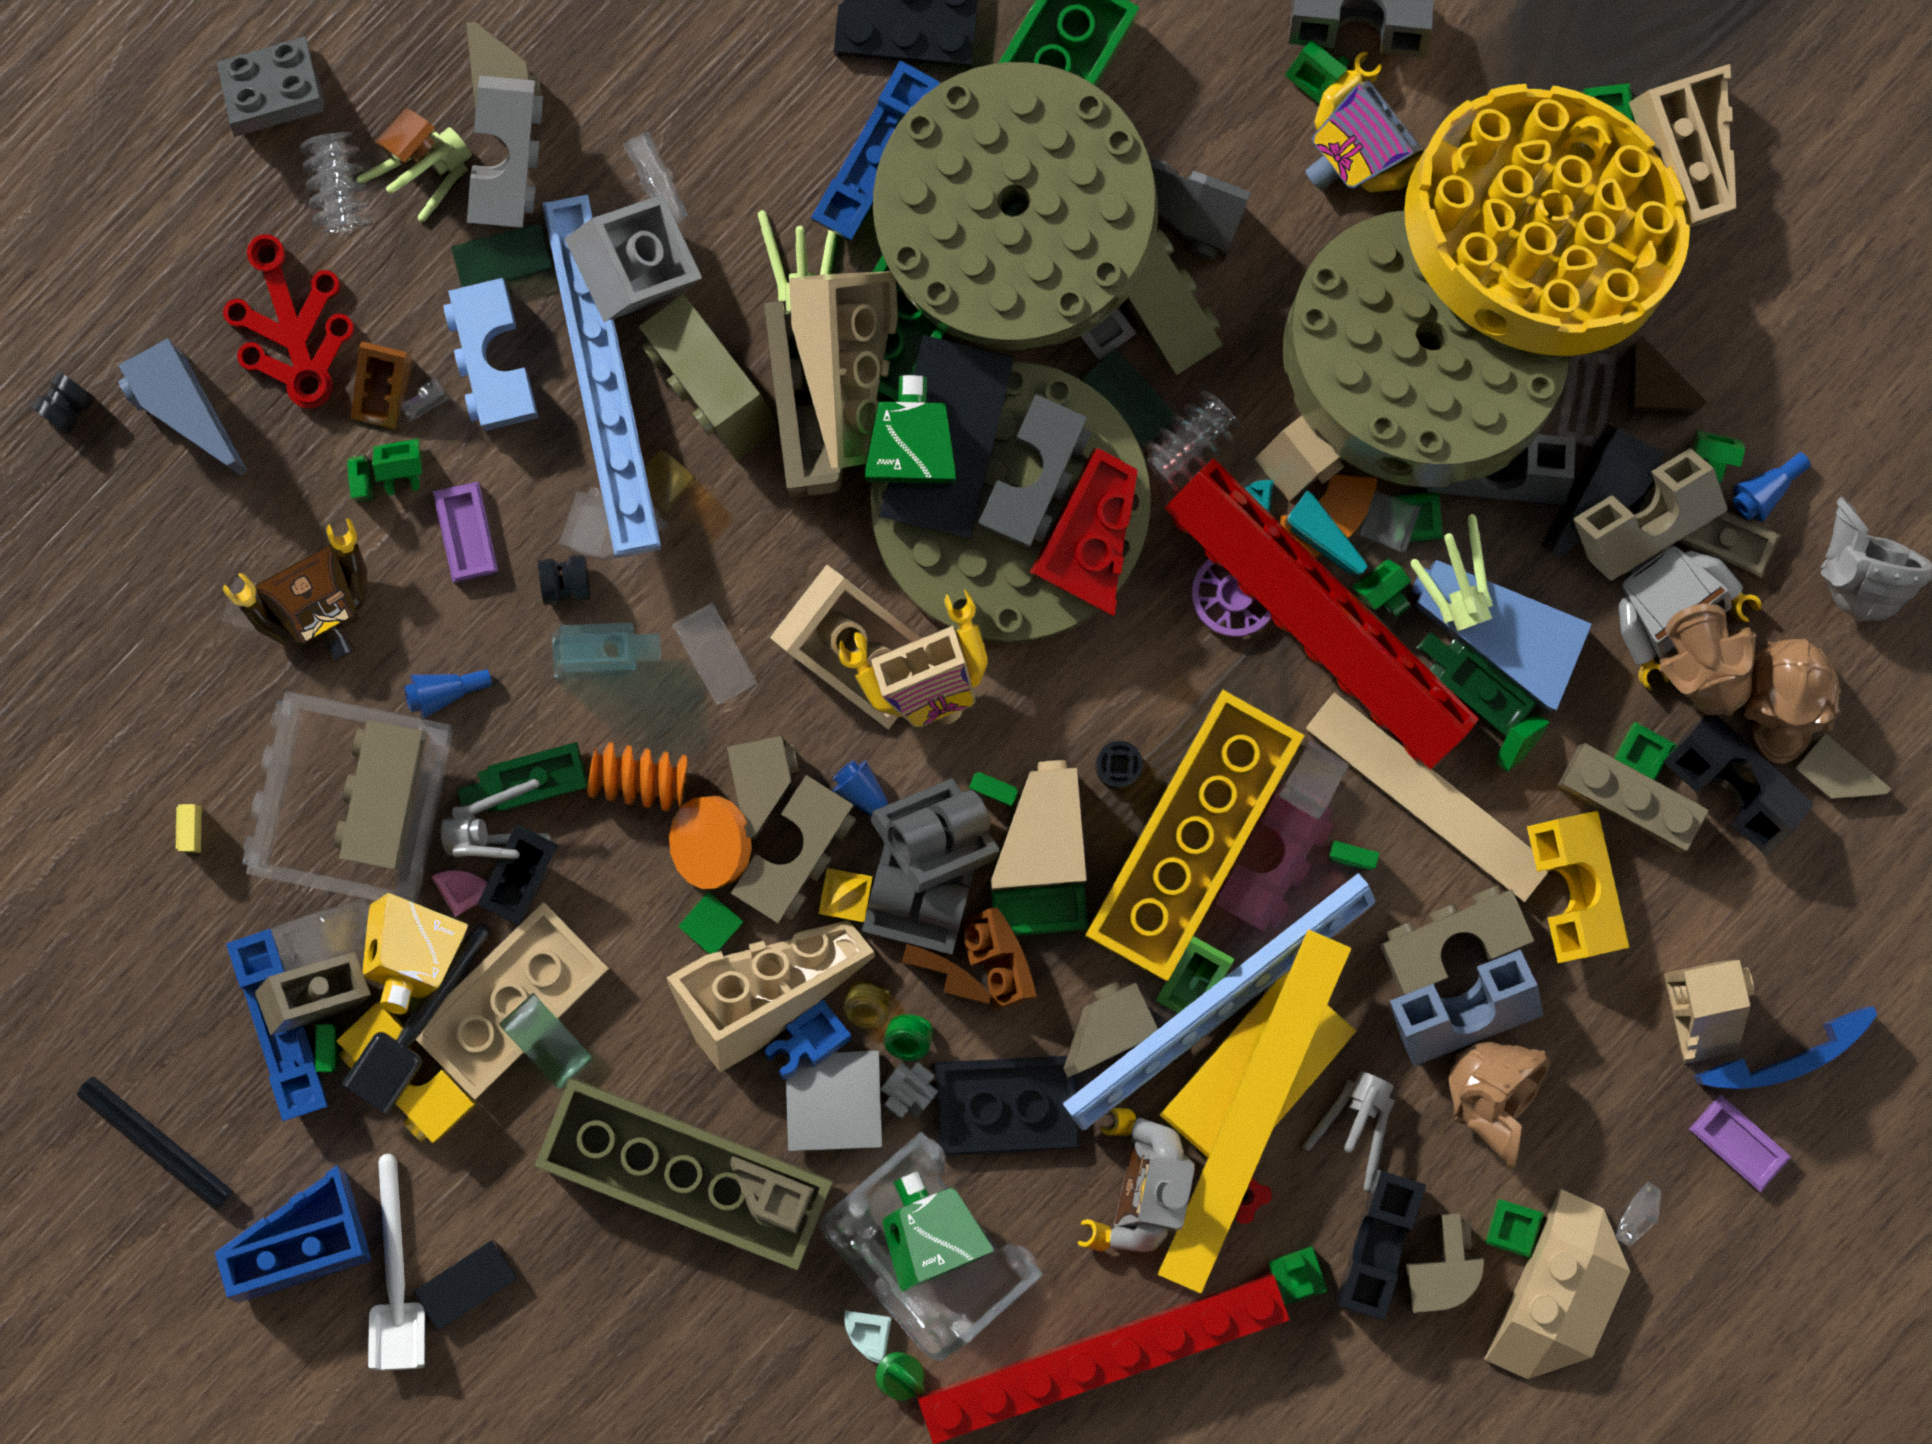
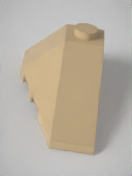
[789,271,898,468]
[666,920,875,1072]

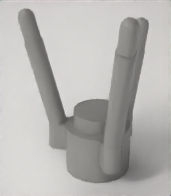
[441,779,550,859]
[1302,1071,1395,1192]

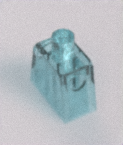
[551,623,661,680]

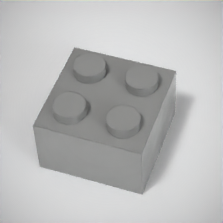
[564,194,702,322]

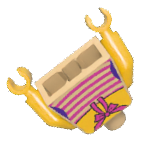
[839,590,988,727]

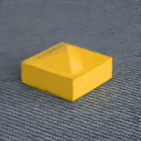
[818,868,873,922]

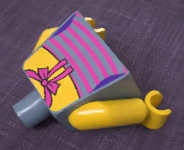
[1305,52,1425,193]

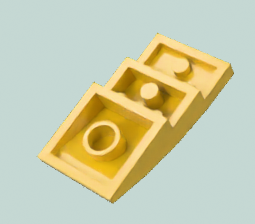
[1160,971,1356,1157]

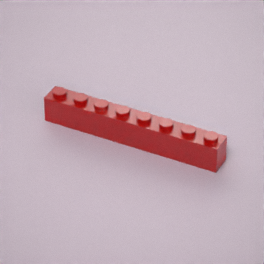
[1164,458,1479,770]
[918,1273,1290,1444]

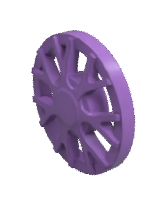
[1191,559,1271,637]

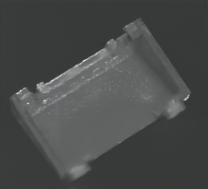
[819,1131,1043,1361]

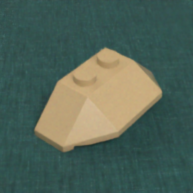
[1484,1189,1630,1379]

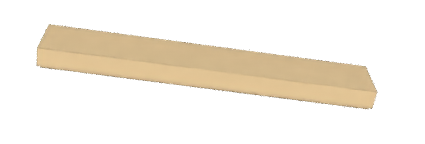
[1305,692,1550,902]

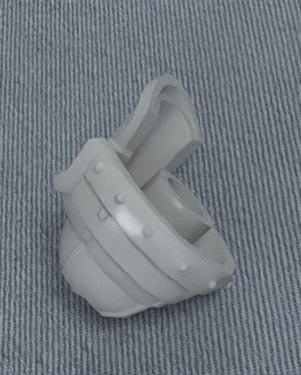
[1821,496,1932,621]

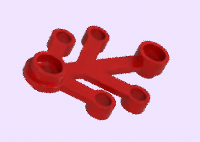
[223,234,355,409]

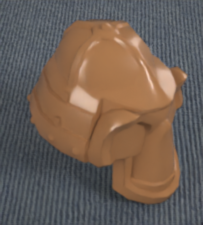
[1659,603,1756,716]
[1743,638,1841,764]
[1448,1041,1551,1170]

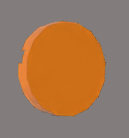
[669,796,752,889]

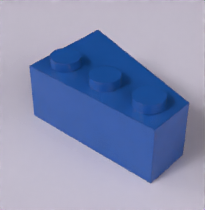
[214,1165,372,1303]

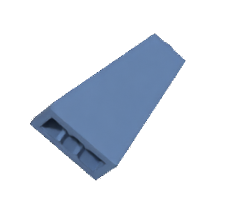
[1411,560,1592,713]

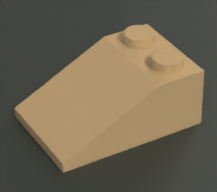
[770,565,922,730]

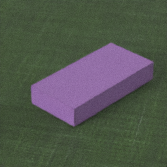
[433,482,499,583]
[1688,1095,1791,1192]

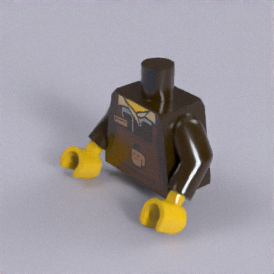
[223,518,368,664]

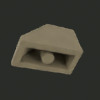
[466,22,541,110]
[727,736,799,839]
[1064,981,1158,1077]

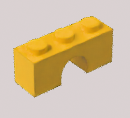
[1527,811,1629,963]
[336,1002,478,1143]

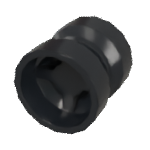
[31,370,96,435]
[538,554,591,606]
[1095,741,1143,789]

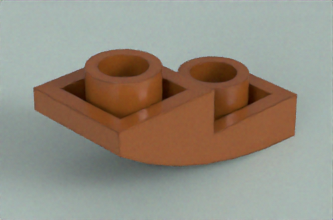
[374,108,435,165]
[961,908,1037,1010]

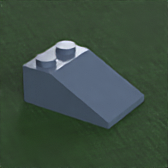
[118,338,248,476]

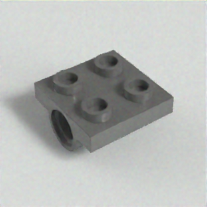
[217,36,325,137]
[870,778,1000,893]
[862,844,974,955]

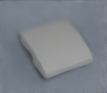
[786,1050,882,1151]

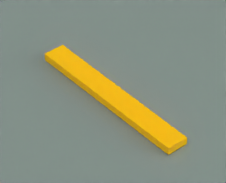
[1158,929,1352,1293]

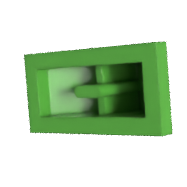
[1155,936,1234,1013]

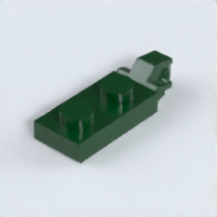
[1416,632,1539,738]
[457,742,588,813]

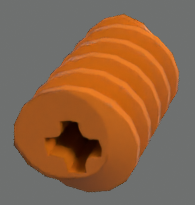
[587,742,688,811]

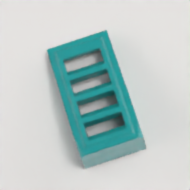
[1284,490,1367,578]

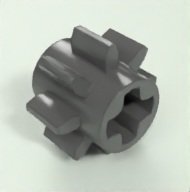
[880,1062,938,1119]

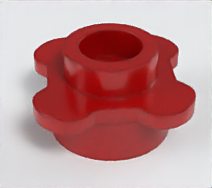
[1235,1178,1272,1224]

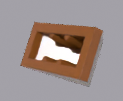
[351,341,414,429]

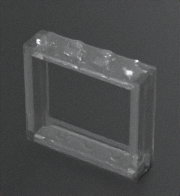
[242,691,455,904]

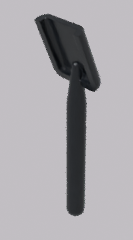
[342,924,491,1114]

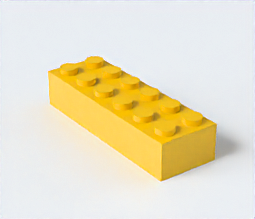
[1084,690,1305,982]

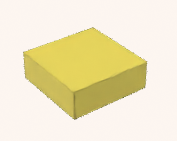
[176,804,202,853]

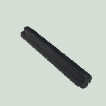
[77,1077,232,1209]

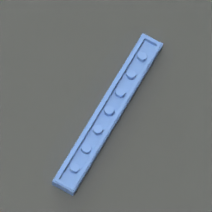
[542,194,661,559]
[1063,873,1376,1130]

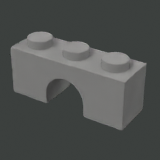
[467,75,543,228]

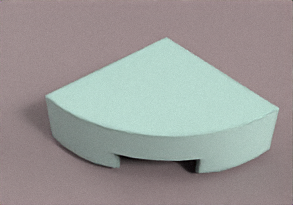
[845,1310,891,1363]

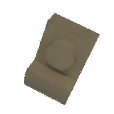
[1405,1212,1484,1313]

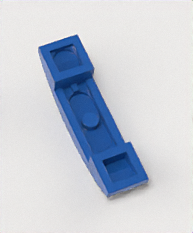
[811,60,941,241]
[226,929,328,1122]
[1694,1006,1877,1089]

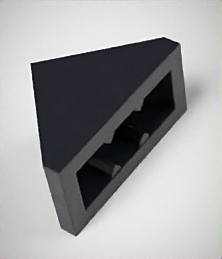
[478,824,559,926]

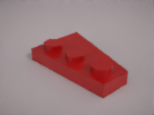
[1029,448,1138,616]

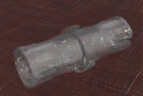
[623,132,689,224]

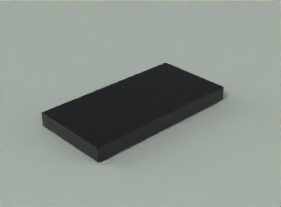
[879,335,1014,540]

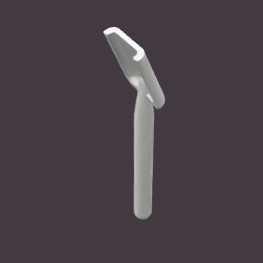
[368,1154,425,1371]

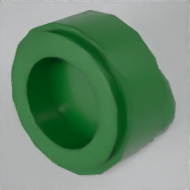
[883,1014,933,1061]
[875,1352,925,1401]

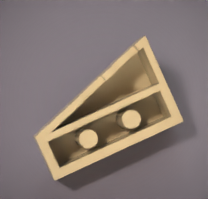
[1664,960,1755,1064]

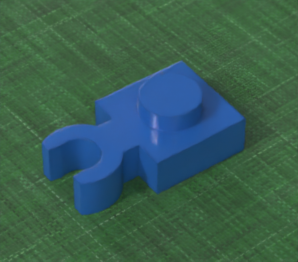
[765,999,851,1080]

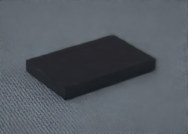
[935,1056,1079,1156]

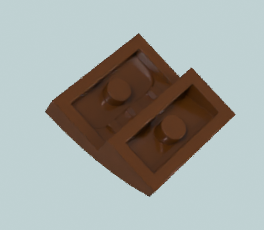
[902,944,991,1004]

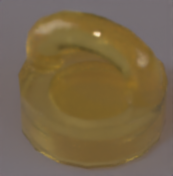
[843,980,892,1029]

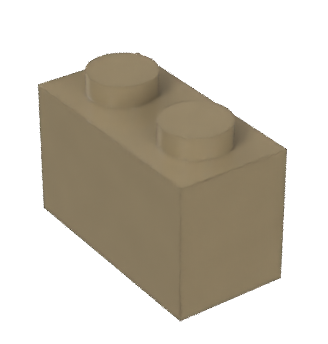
[255,951,371,1035]

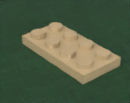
[416,902,610,1100]

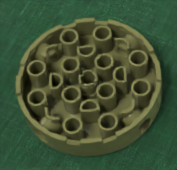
[873,62,1158,351]
[1283,211,1570,487]
[871,362,1151,644]

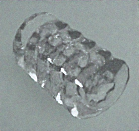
[300,132,372,234]
[1143,390,1244,493]

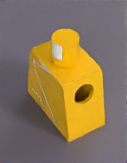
[362,893,468,1014]

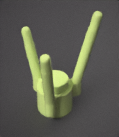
[356,127,472,222]
[758,210,837,312]
[1410,514,1493,631]

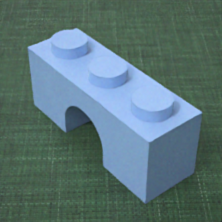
[443,278,539,431]

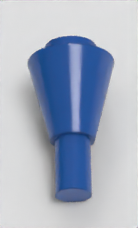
[1733,452,1811,522]
[404,669,492,719]
[832,760,888,817]

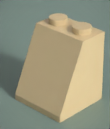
[991,760,1086,891]

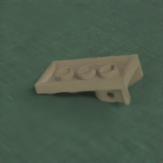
[764,301,843,498]

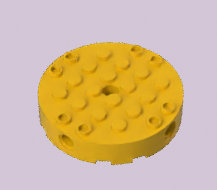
[1404,84,1690,356]

